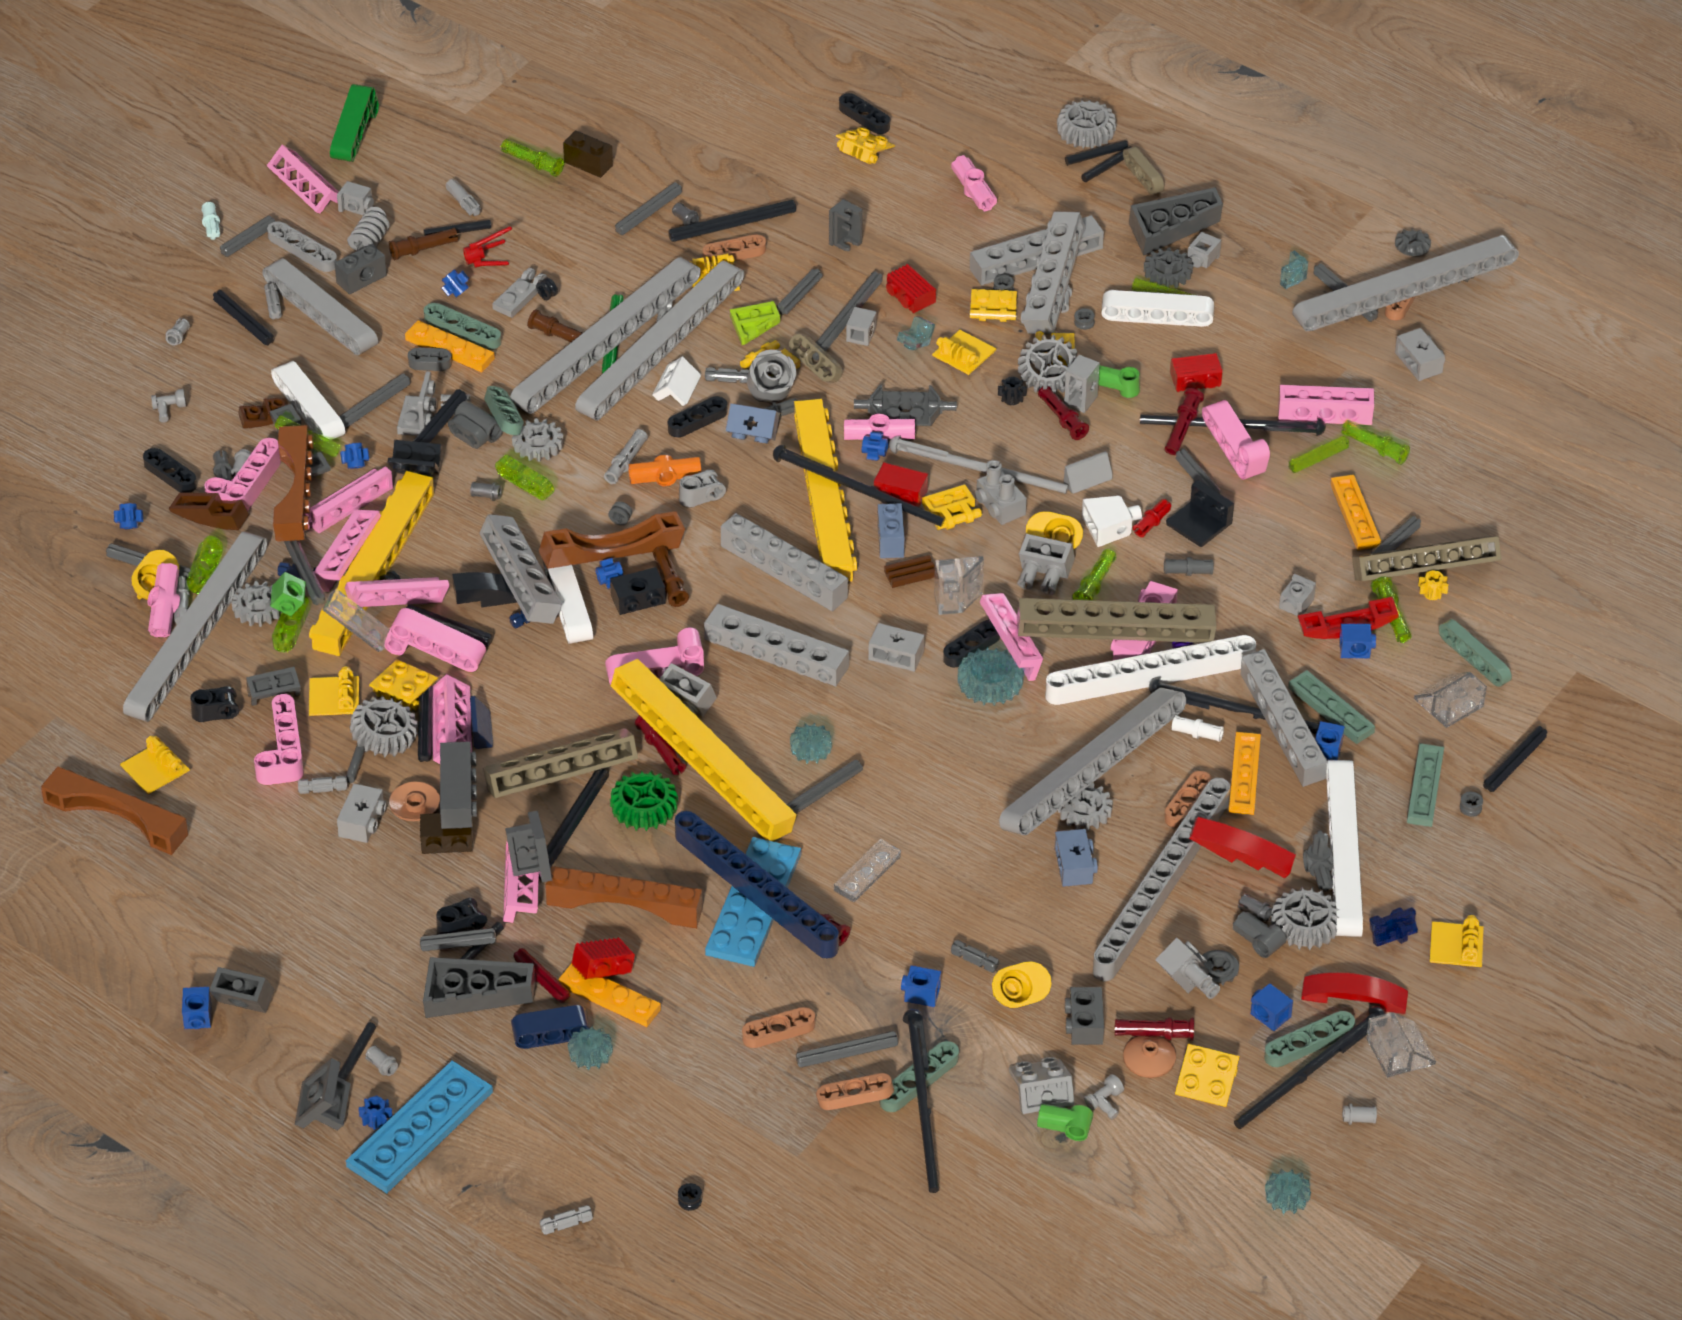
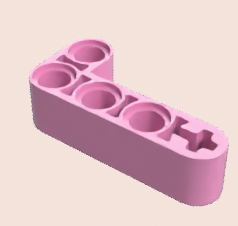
[1202,400,1270,480]
[204,438,281,511]
[384,608,486,672]
[605,628,704,685]
[254,694,304,785]

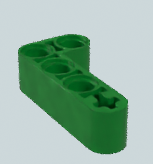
[330,84,379,162]

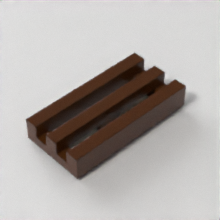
[884,555,938,588]

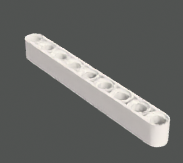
[1045,635,1256,705]
[1326,760,1363,937]

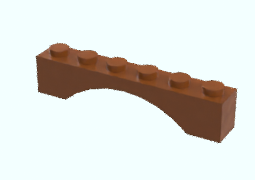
[273,425,314,541]
[539,511,685,569]
[41,766,188,855]
[545,866,703,929]

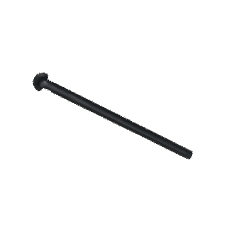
[1140,415,1326,436]
[773,445,945,527]
[1149,678,1319,733]
[1234,1006,1386,1129]
[903,1009,939,1193]

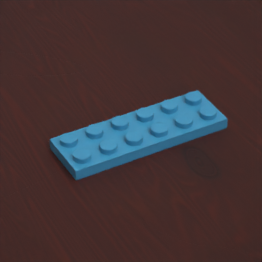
[705,837,801,967]
[346,1060,493,1193]

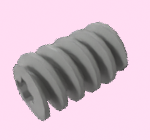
[347,207,390,251]

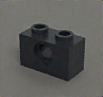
[610,567,666,615]

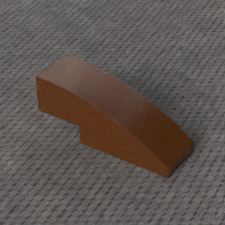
[169,493,249,530]

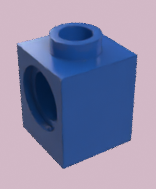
[1339,624,1376,658]
[1315,721,1345,760]
[901,966,941,1007]
[1250,983,1293,1031]
[182,987,212,1029]

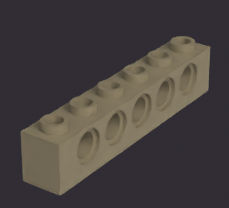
[1352,536,1502,581]
[483,728,638,798]

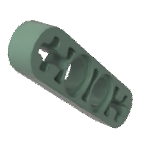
[424,303,501,350]
[484,386,524,435]
[1439,619,1512,687]
[1264,1011,1355,1067]
[879,1041,959,1112]

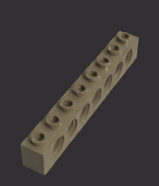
[1017,598,1216,643]

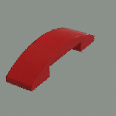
[1298,597,1399,639]
[1301,972,1408,1014]

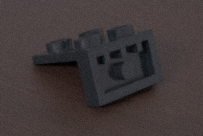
[388,440,442,477]
[1166,480,1234,547]

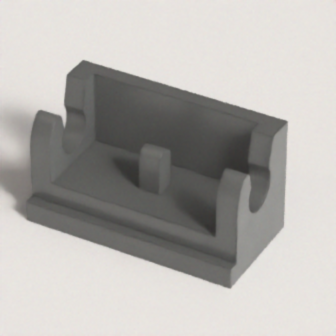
[829,199,863,251]
[246,666,301,706]

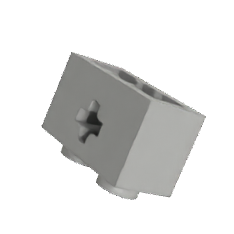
[1395,328,1445,381]
[1064,355,1100,413]
[868,623,925,672]
[337,784,386,843]

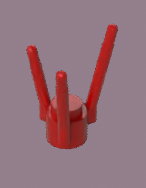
[463,226,512,268]

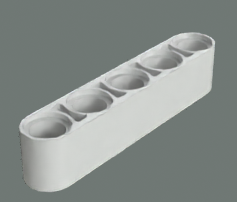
[1101,290,1214,327]
[271,361,345,443]
[543,561,593,644]

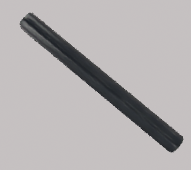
[668,200,796,242]
[538,769,608,879]

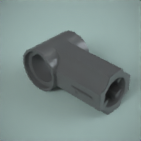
[1233,911,1287,958]

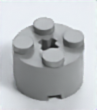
[747,350,796,403]

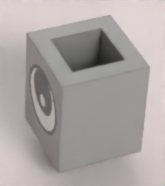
[846,307,877,346]

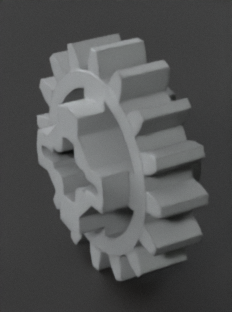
[512,418,563,462]
[231,581,283,627]
[1058,783,1113,831]

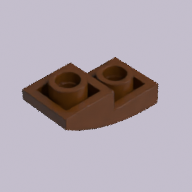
[238,398,288,428]

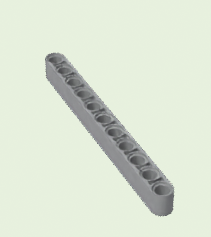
[1292,235,1519,331]
[510,257,700,414]
[575,261,744,421]
[123,531,267,722]
[999,688,1186,835]
[1093,778,1230,981]

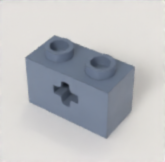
[726,403,780,444]
[877,503,904,558]
[1054,829,1098,887]

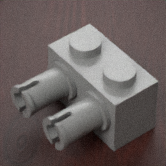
[975,460,1027,525]
[1017,534,1075,594]
[659,663,717,717]
[1155,938,1220,999]

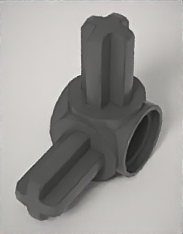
[1303,831,1333,892]

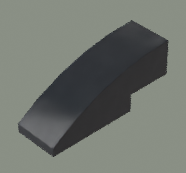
[452,572,517,608]

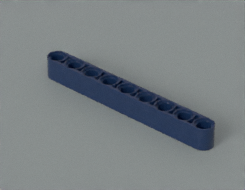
[675,811,839,959]

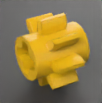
[1418,570,1449,600]

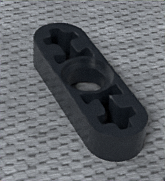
[839,93,890,134]
[667,396,727,438]
[143,448,197,493]
[943,620,1000,668]

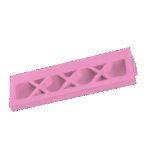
[267,145,339,214]
[306,466,393,533]
[314,510,381,592]
[345,577,449,608]
[980,593,1043,681]
[432,674,472,764]
[503,841,539,923]

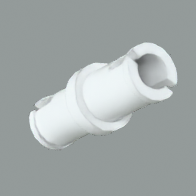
[1172,715,1224,742]

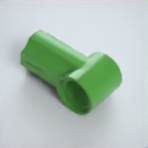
[1098,365,1140,398]
[1037,1104,1094,1141]

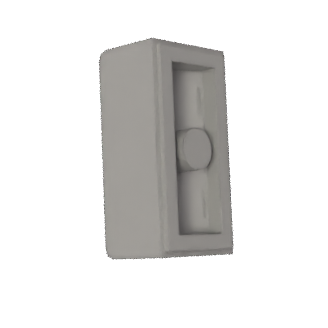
[1064,451,1112,494]

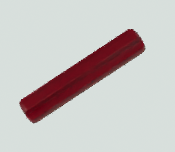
[513,948,571,1003]

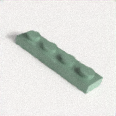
[1288,670,1375,744]
[1407,743,1444,827]

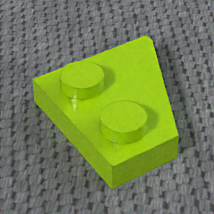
[730,301,780,345]

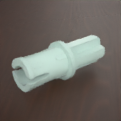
[201,202,220,240]

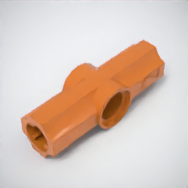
[628,455,701,486]

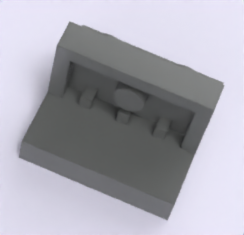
[505,811,552,882]
[295,1058,351,1131]

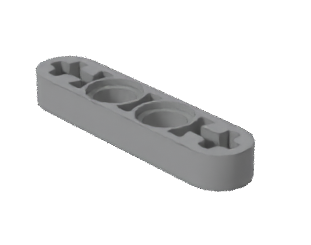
[267,221,337,272]

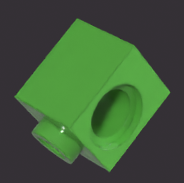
[270,572,306,616]

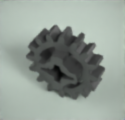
[1143,248,1193,289]

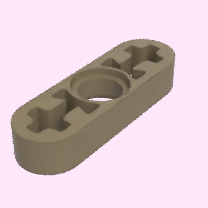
[1123,146,1164,195]
[789,334,842,383]

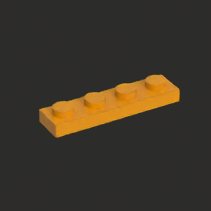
[405,320,495,372]
[1330,475,1381,550]
[1229,732,1261,815]
[558,963,661,1027]

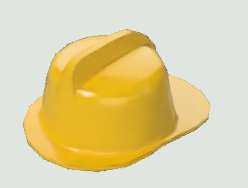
[1026,512,1083,550]
[131,550,179,600]
[992,962,1052,1008]

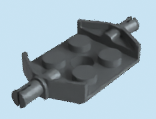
[854,384,957,426]

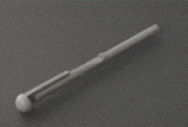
[889,436,1069,494]

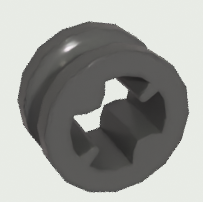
[993,275,1014,291]
[1074,308,1095,330]
[608,501,632,525]
[1460,792,1483,817]

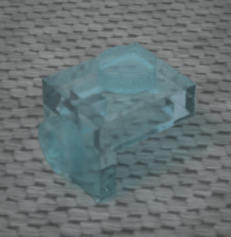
[1280,250,1308,289]
[897,316,935,350]

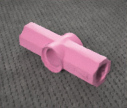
[951,155,997,212]
[844,414,915,441]
[147,563,180,638]

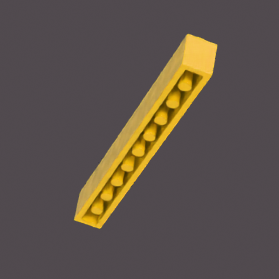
[794,399,857,581]
[309,471,434,657]
[611,659,796,841]

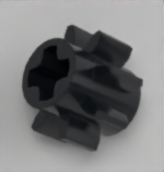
[998,377,1027,405]

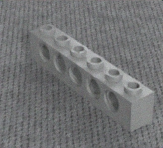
[1021,212,1085,334]
[970,215,1104,286]
[721,513,848,612]
[479,514,562,624]
[704,604,849,687]
[1240,649,1327,787]

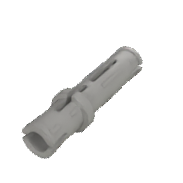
[604,429,648,484]

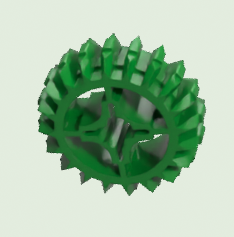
[610,770,678,832]

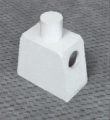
[1082,496,1142,547]

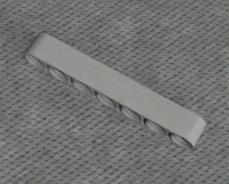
[262,258,378,355]

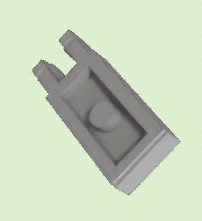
[492,268,547,318]

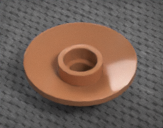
[389,782,440,821]
[1123,1036,1176,1078]

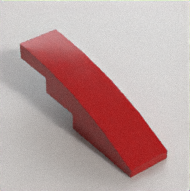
[1189,817,1296,879]

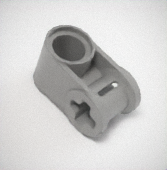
[679,469,726,507]

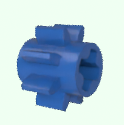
[441,269,469,297]
[861,431,888,461]
[340,443,369,469]
[114,503,143,529]
[595,558,623,589]
[359,1095,393,1130]

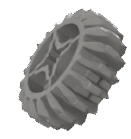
[1057,100,1116,149]
[1018,334,1077,394]
[350,696,417,758]
[1271,887,1339,951]

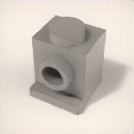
[337,181,374,215]
[1187,232,1221,269]
[1279,574,1316,616]

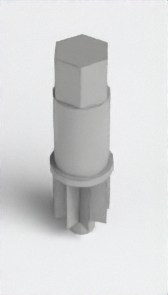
[446,179,481,216]
[174,576,190,625]

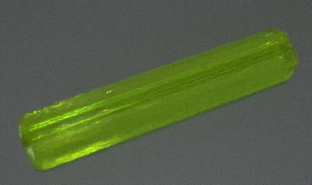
[1132,278,1197,296]
[274,415,341,457]
[1288,436,1349,473]

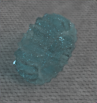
[957,647,1024,706]

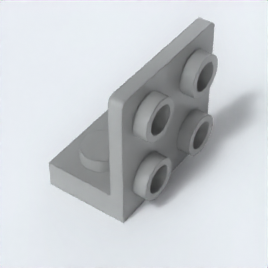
[397,371,437,436]
[1009,1057,1074,1114]

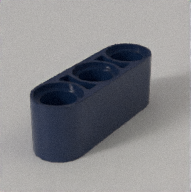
[511,1005,590,1049]

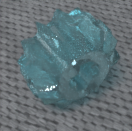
[790,722,832,764]
[568,1025,613,1071]
[1265,1168,1311,1215]

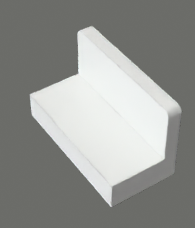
[652,356,701,406]

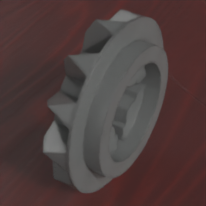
[1395,228,1431,256]
[1202,950,1239,986]

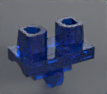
[1369,907,1418,947]

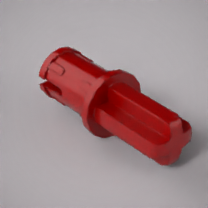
[1133,499,1172,538]

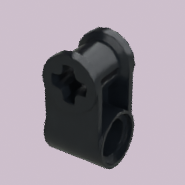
[190,686,240,722]
[436,898,488,934]

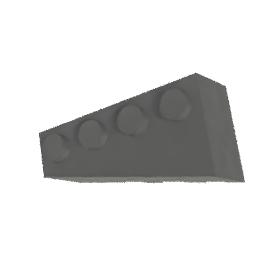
[1129,187,1223,256]
[440,742,477,829]
[423,957,536,1018]

